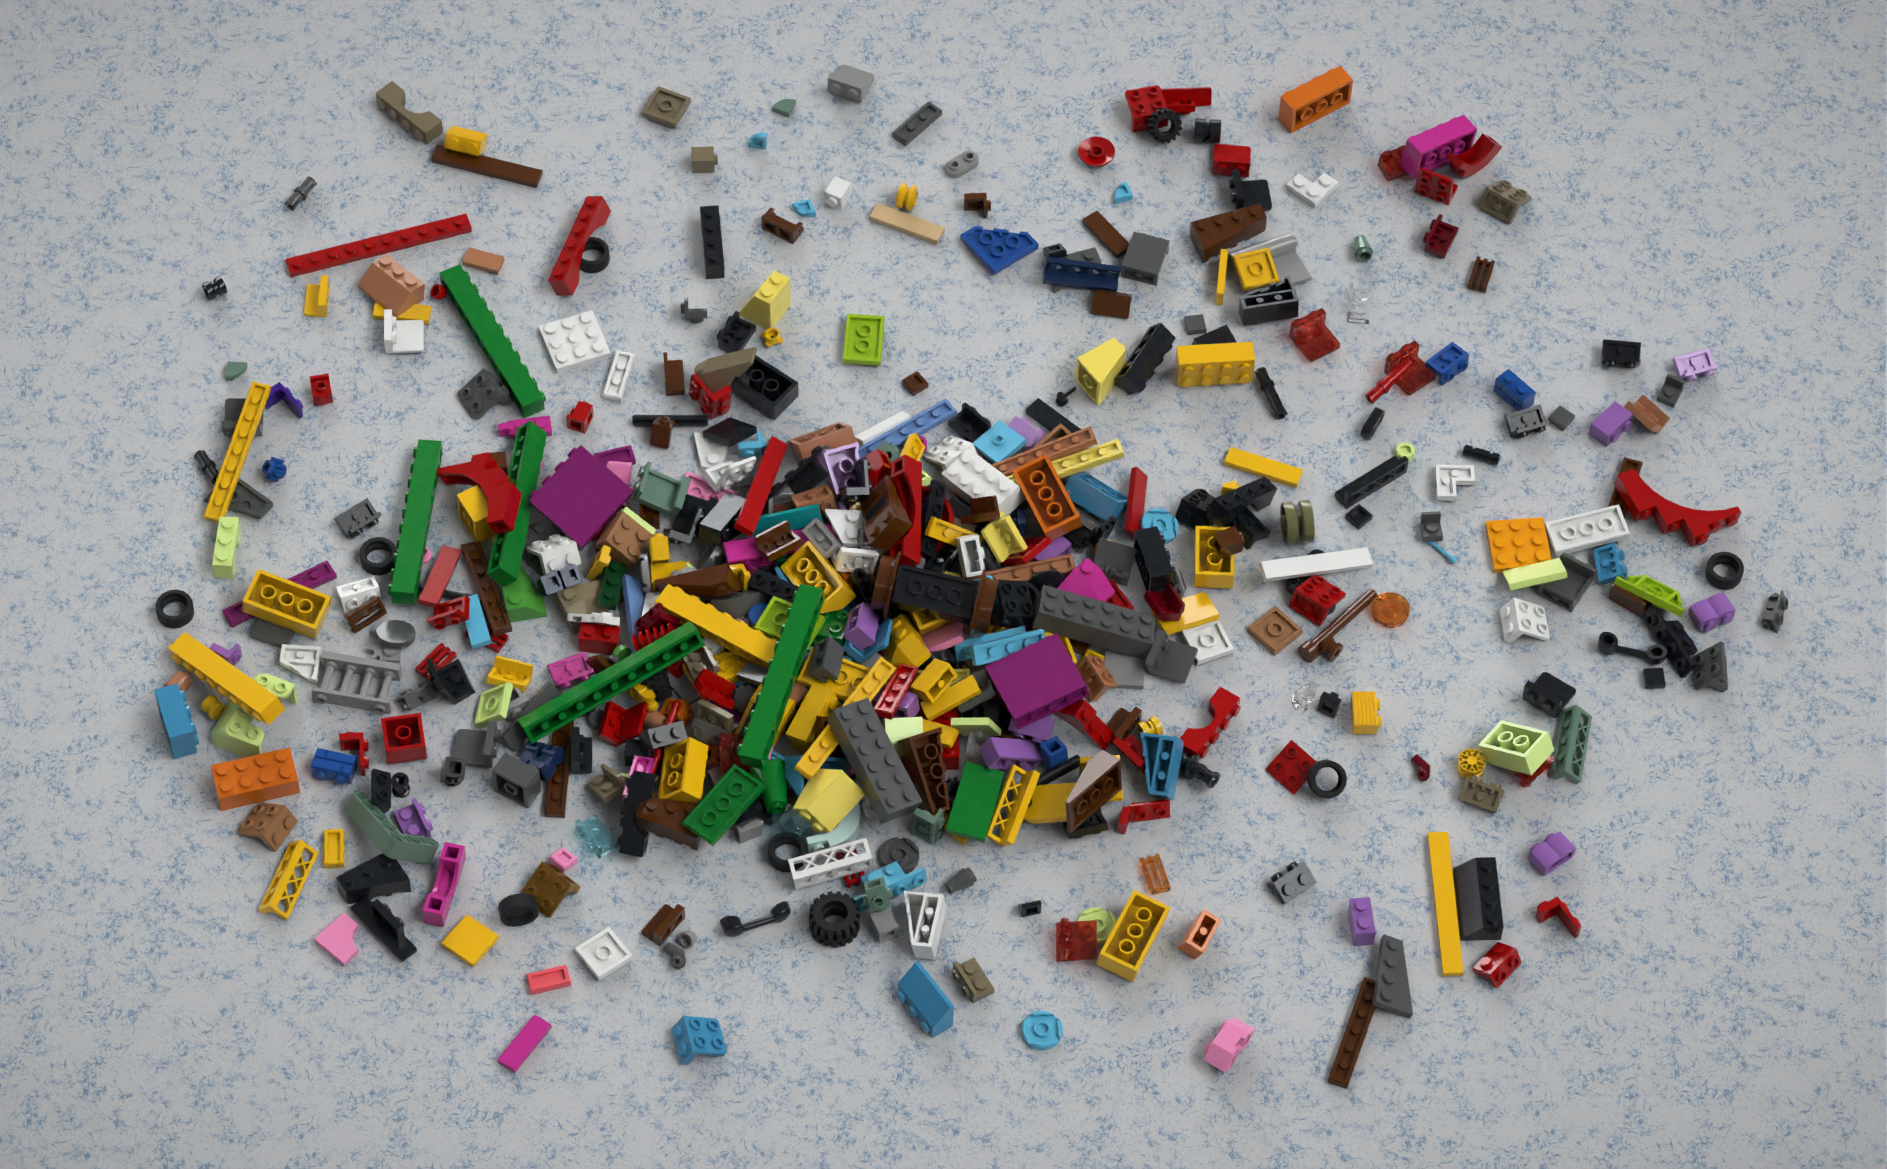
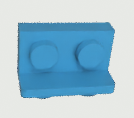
[1593,542,1628,585]

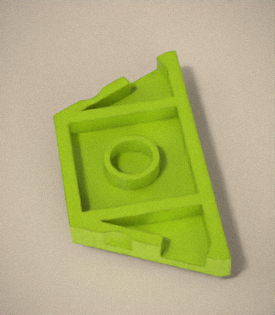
[1614,575,1684,617]

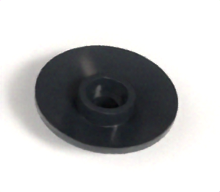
[1028,570,1066,592]

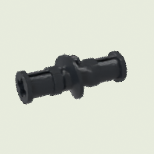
[1180,752,1220,789]

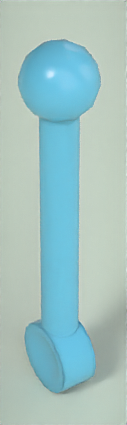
[1425,542,1457,563]

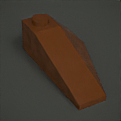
[654,563,742,597]

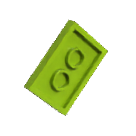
[843,314,885,366]
[754,596,826,652]

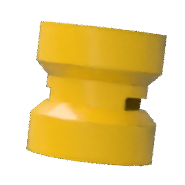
[1136,716,1163,740]

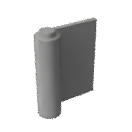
[1228,233,1312,293]

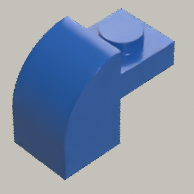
[1035,736,1068,770]

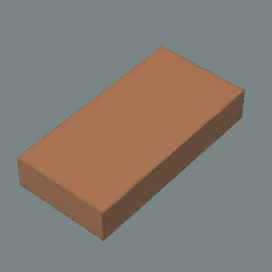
[462,247,505,275]

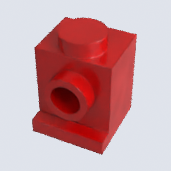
[309,373,333,406]
[566,401,594,434]

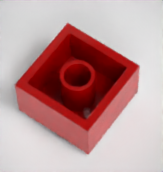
[381,713,427,765]

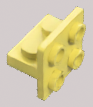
[981,511,1028,563]

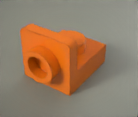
[659,698,694,727]

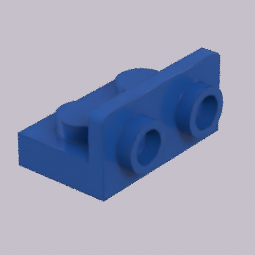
[1426,342,1469,386]

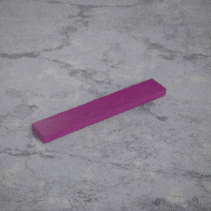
[222,561,337,628]

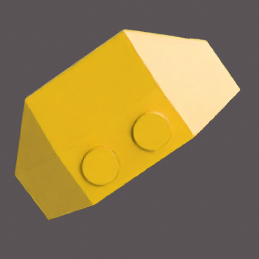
[881,614,932,668]

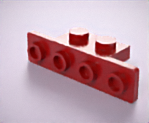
[1161,87,1212,114]

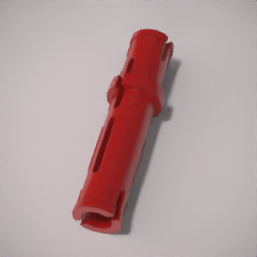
[1365,358,1414,404]

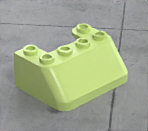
[211,674,298,757]

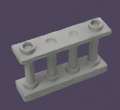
[311,651,402,714]

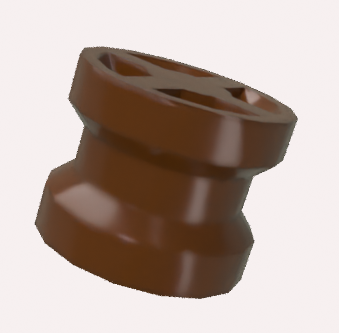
[1319,636,1343,661]

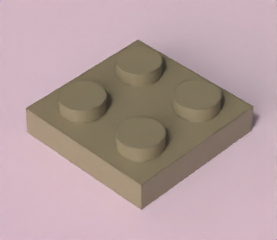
[642,86,691,128]

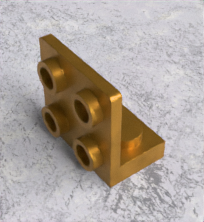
[520,862,581,918]

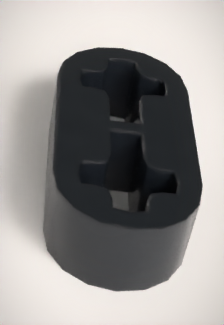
[1360,407,1385,440]

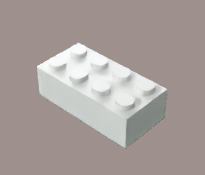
[941,449,1025,515]

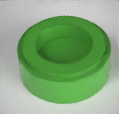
[612,644,631,661]

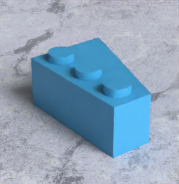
[1140,732,1184,801]

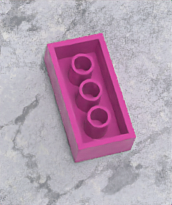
[1399,115,1477,179]

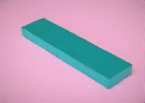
[746,504,823,538]

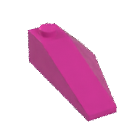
[1057,558,1115,602]

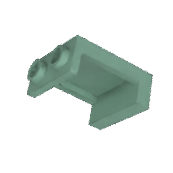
[633,461,691,518]

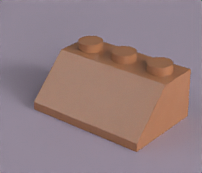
[358,254,425,317]
[788,422,856,462]

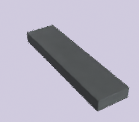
[500,681,561,752]

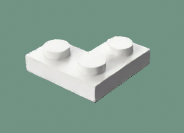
[1286,172,1339,208]
[1435,465,1475,501]

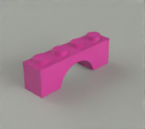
[422,842,466,927]

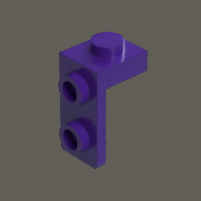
[265,382,303,418]

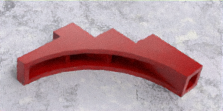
[437,452,522,534]
[1614,469,1742,547]
[1053,699,1114,750]

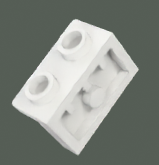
[336,576,382,614]

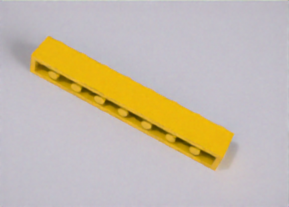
[655,584,778,668]
[168,632,285,725]

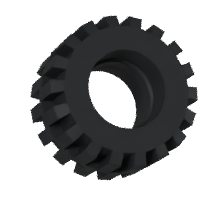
[809,891,860,948]

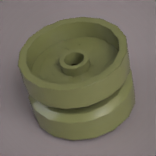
[1280,500,1315,545]

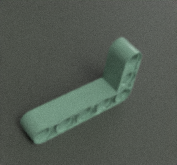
[344,790,439,864]

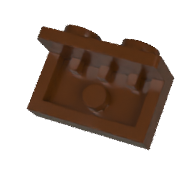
[754,520,803,562]

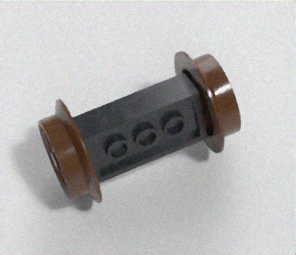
[870,551,999,639]

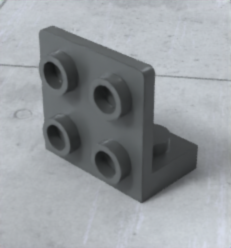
[1145,630,1198,684]

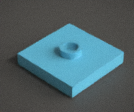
[973,420,1027,463]

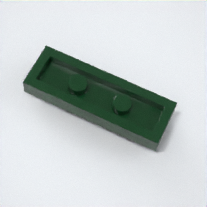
[596,560,626,611]

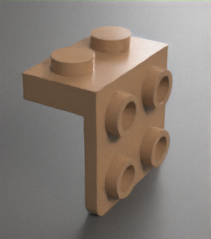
[238,802,298,852]

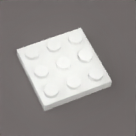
[539,310,611,373]

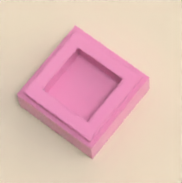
[549,847,578,873]

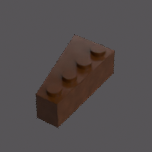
[1189,203,1267,263]
[897,727,950,815]

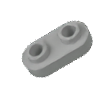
[945,151,979,178]

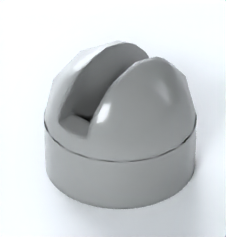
[679,930,697,948]

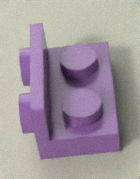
[393,797,433,838]

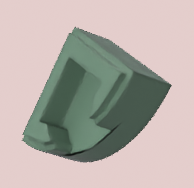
[772,99,796,117]
[225,361,247,381]

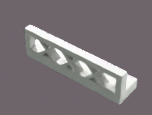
[788,838,874,890]

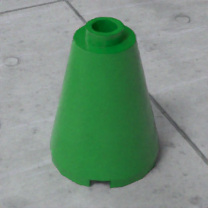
[749,758,788,814]

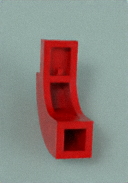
[1446,133,1502,177]

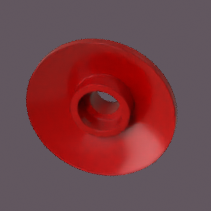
[1078,136,1115,167]

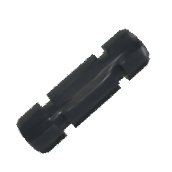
[1462,445,1500,465]

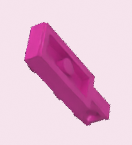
[498,416,552,440]

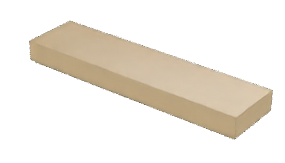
[869,203,945,245]

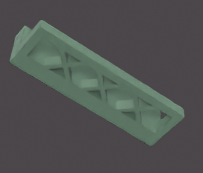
[1550,705,1592,784]

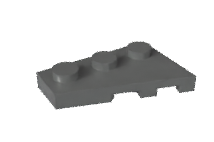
[204,478,274,519]

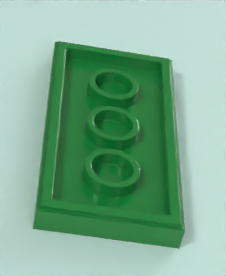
[945,761,1005,843]
[682,764,766,846]

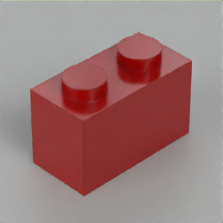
[578,622,621,655]

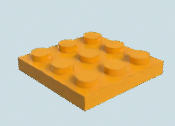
[1485,517,1551,573]

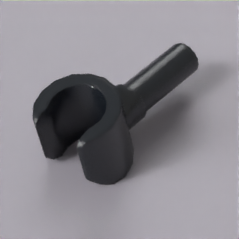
[1055,386,1076,407]

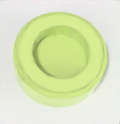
[1395,443,1415,462]

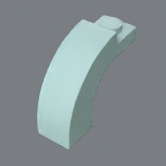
[806,802,861,856]

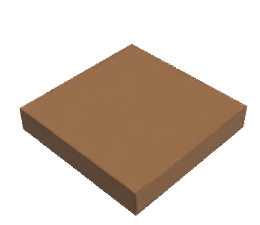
[1247,606,1303,656]

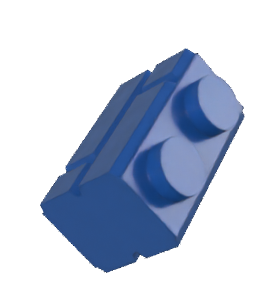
[1493,369,1536,411]
[311,748,358,785]

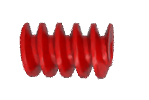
[632,623,674,652]

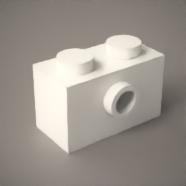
[955,534,985,577]

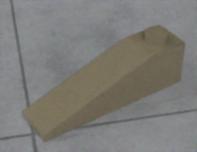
[694,347,757,394]
[556,580,624,634]

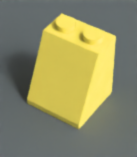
[739,270,791,329]
[1076,337,1126,406]
[793,769,865,833]

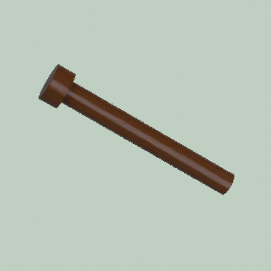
[1298,588,1378,663]

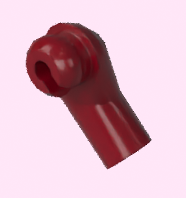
[1411,754,1431,781]

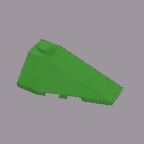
[501,564,547,623]

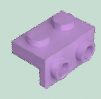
[1672,348,1719,382]
[1008,415,1047,451]

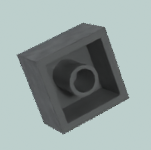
[492,753,541,809]

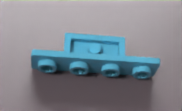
[854,861,927,912]

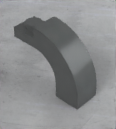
[700,587,769,618]

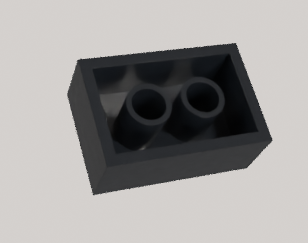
[730,355,799,420]
[1133,526,1176,592]

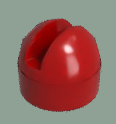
[430,284,447,300]

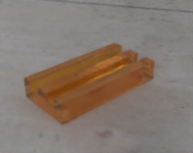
[1139,854,1171,895]

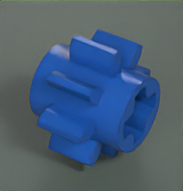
[262,457,287,482]

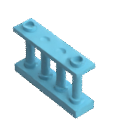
[953,626,1045,666]

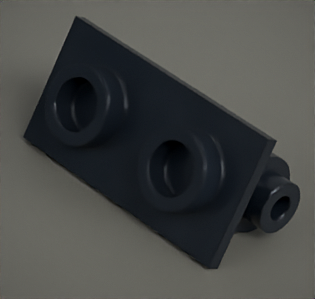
[1062,526,1092,548]

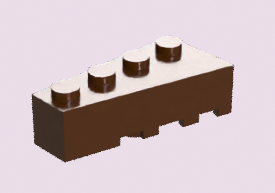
[621,797,700,851]

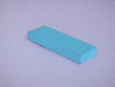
[465,594,492,649]

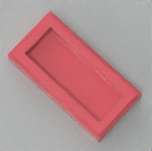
[526,965,571,995]

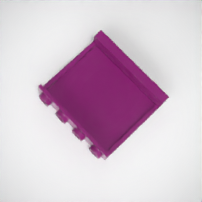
[528,445,633,551]
[985,633,1089,730]

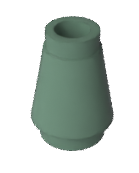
[1355,235,1373,262]

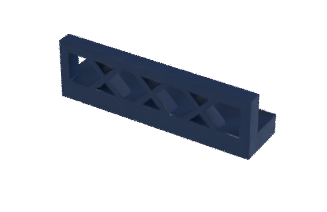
[1043,257,1121,292]

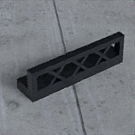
[1335,456,1409,509]

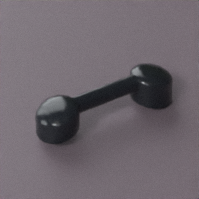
[1598,632,1667,665]
[720,901,791,937]

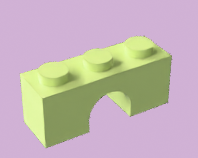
[212,517,241,579]

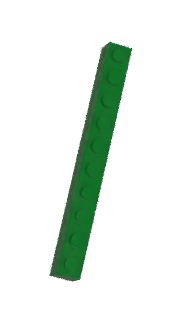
[440,264,546,418]
[487,421,547,587]
[388,439,443,605]
[737,584,825,769]
[517,621,705,744]

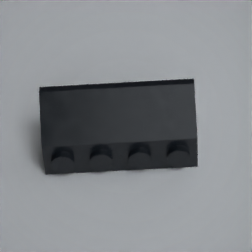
[1453,857,1504,941]

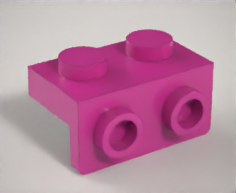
[547,651,594,689]

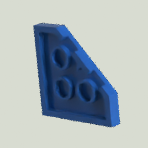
[960,226,1039,275]

